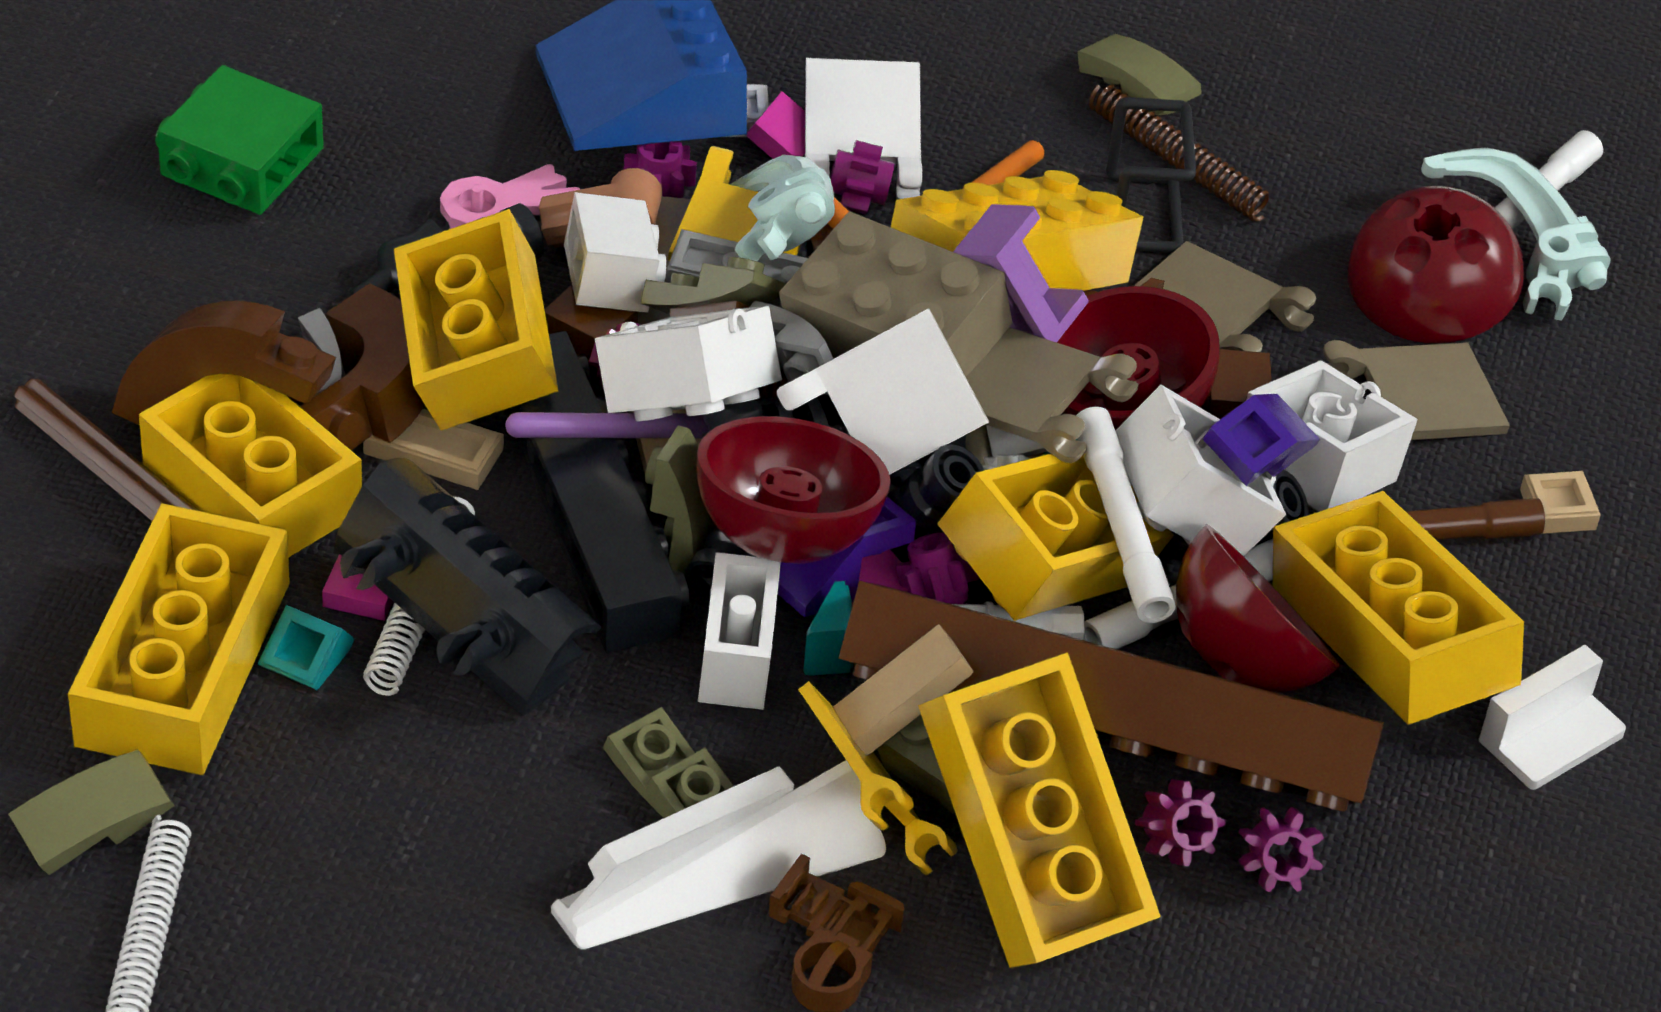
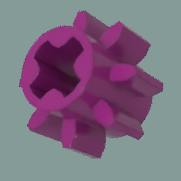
[830,140,894,214]
[624,141,697,198]
[896,533,980,604]
[1135,779,1225,866]
[1238,807,1324,892]

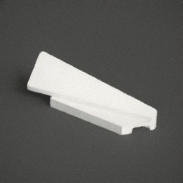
[551,760,886,950]

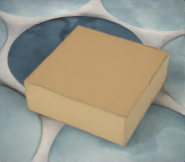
[1520,471,1601,534]

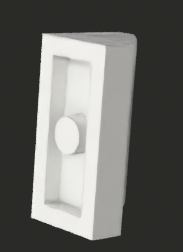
[1479,645,1626,790]

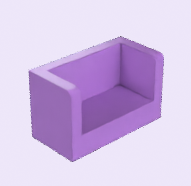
[953,204,1089,343]

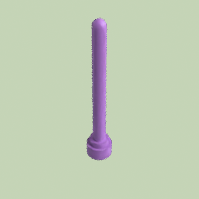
[505,412,708,439]

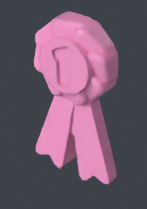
[440,164,580,229]

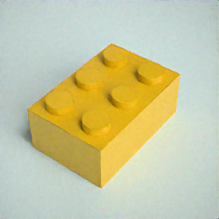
[394,209,558,431]
[139,374,362,558]
[937,454,1174,621]

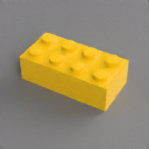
[891,170,1143,291]
[1273,491,1524,725]
[68,503,290,775]
[918,653,1161,968]

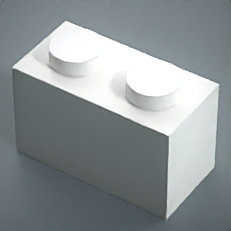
[564,192,666,313]
[698,552,781,710]

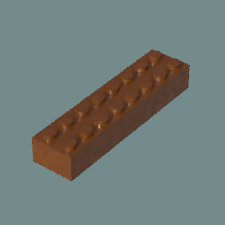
[838,581,1384,812]

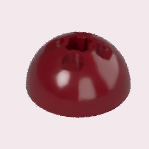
[1348,186,1524,343]
[1057,286,1220,430]
[696,416,890,564]
[1176,524,1340,692]

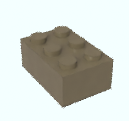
[779,211,1012,377]

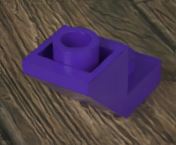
[1202,394,1320,486]
[777,497,916,617]

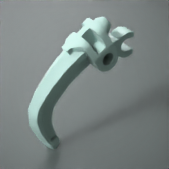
[1421,148,1611,321]
[729,155,835,262]

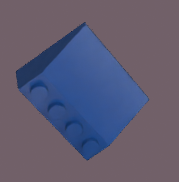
[536,0,747,151]

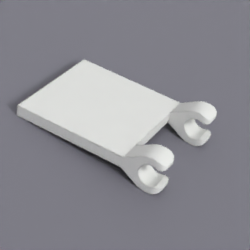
[805,58,922,200]
[777,308,989,475]

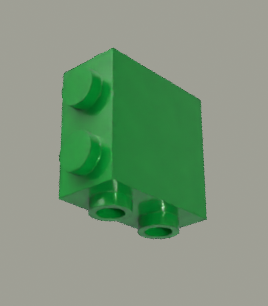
[155,65,323,215]

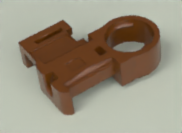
[769,853,904,1012]

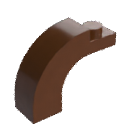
[300,283,425,450]
[112,301,336,425]

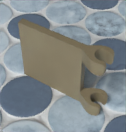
[1134,241,1316,352]
[966,327,1138,463]
[1323,340,1510,440]

